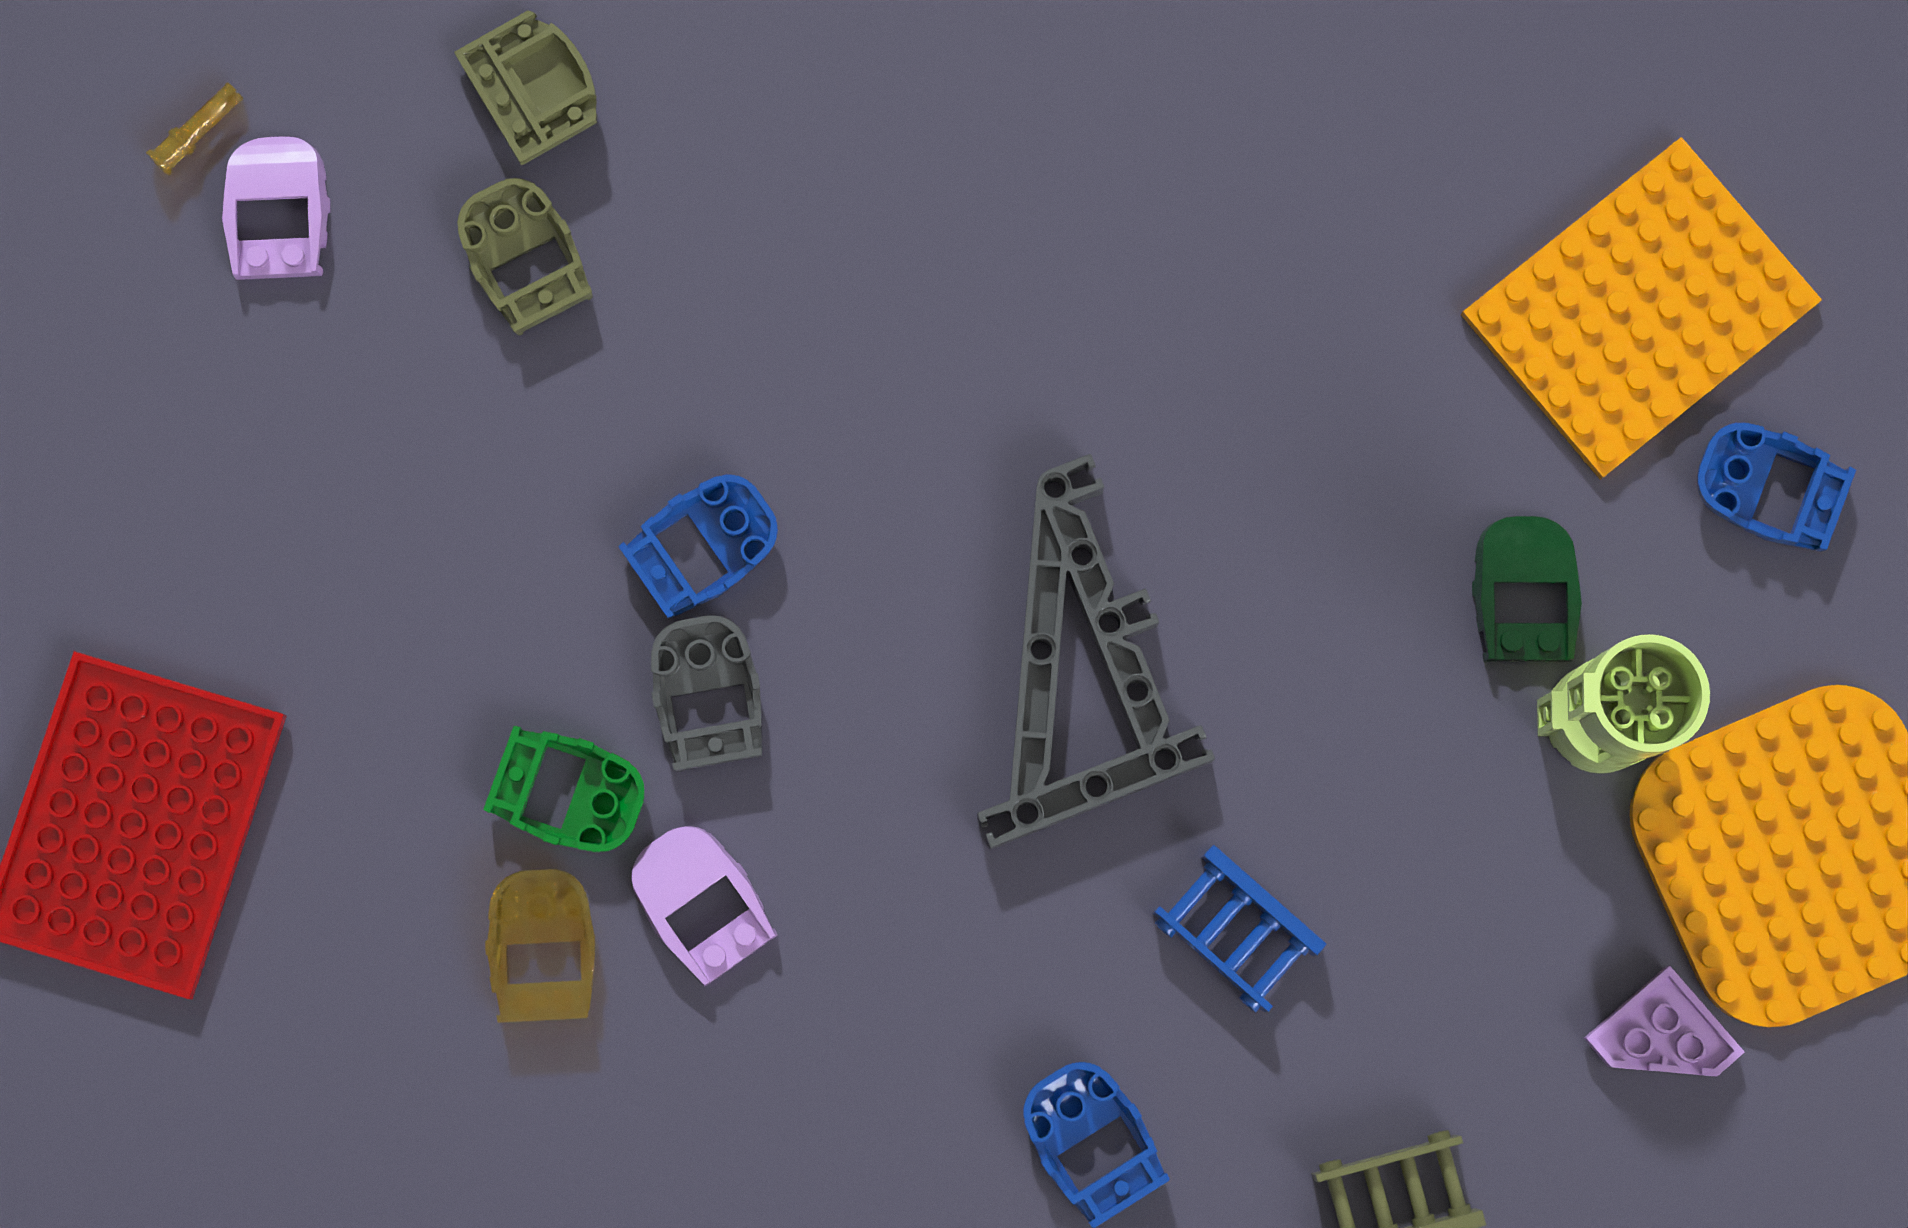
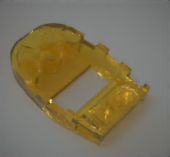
[485,869,596,1023]

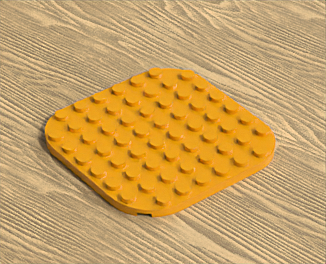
[1629,685,1908,1027]

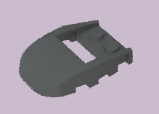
[651,615,762,772]

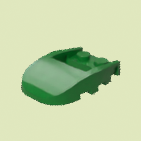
[483,726,644,852]

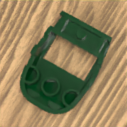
[1472,516,1582,662]

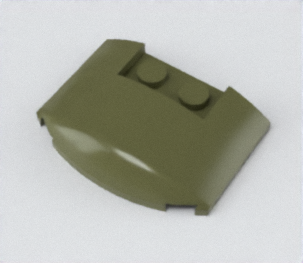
[454,10,598,166]

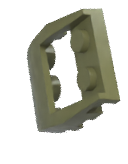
[457,178,593,336]

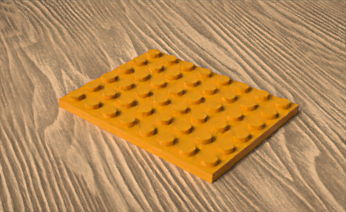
[1461,137,1822,480]

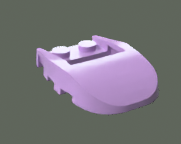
[222,137,330,280]
[631,826,778,987]

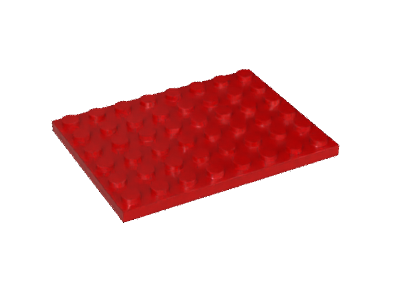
[0,651,287,1000]

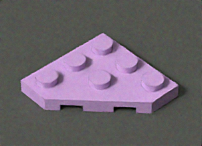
[1584,966,1745,1076]

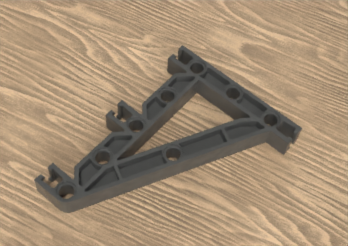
[977,454,1215,850]

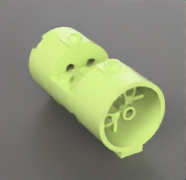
[1537,634,1710,773]

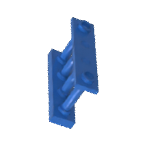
[1153,845,1327,1013]

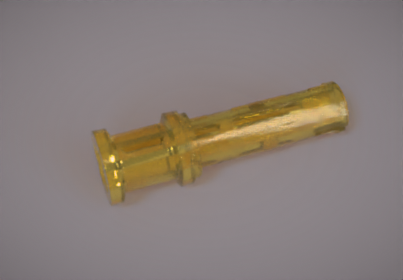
[146,82,244,176]

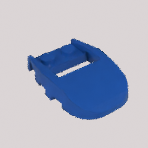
[1697,423,1856,552]
[618,474,778,619]
[1023,1062,1170,1228]

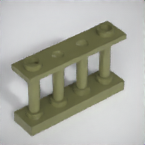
[1311,1130,1486,1228]

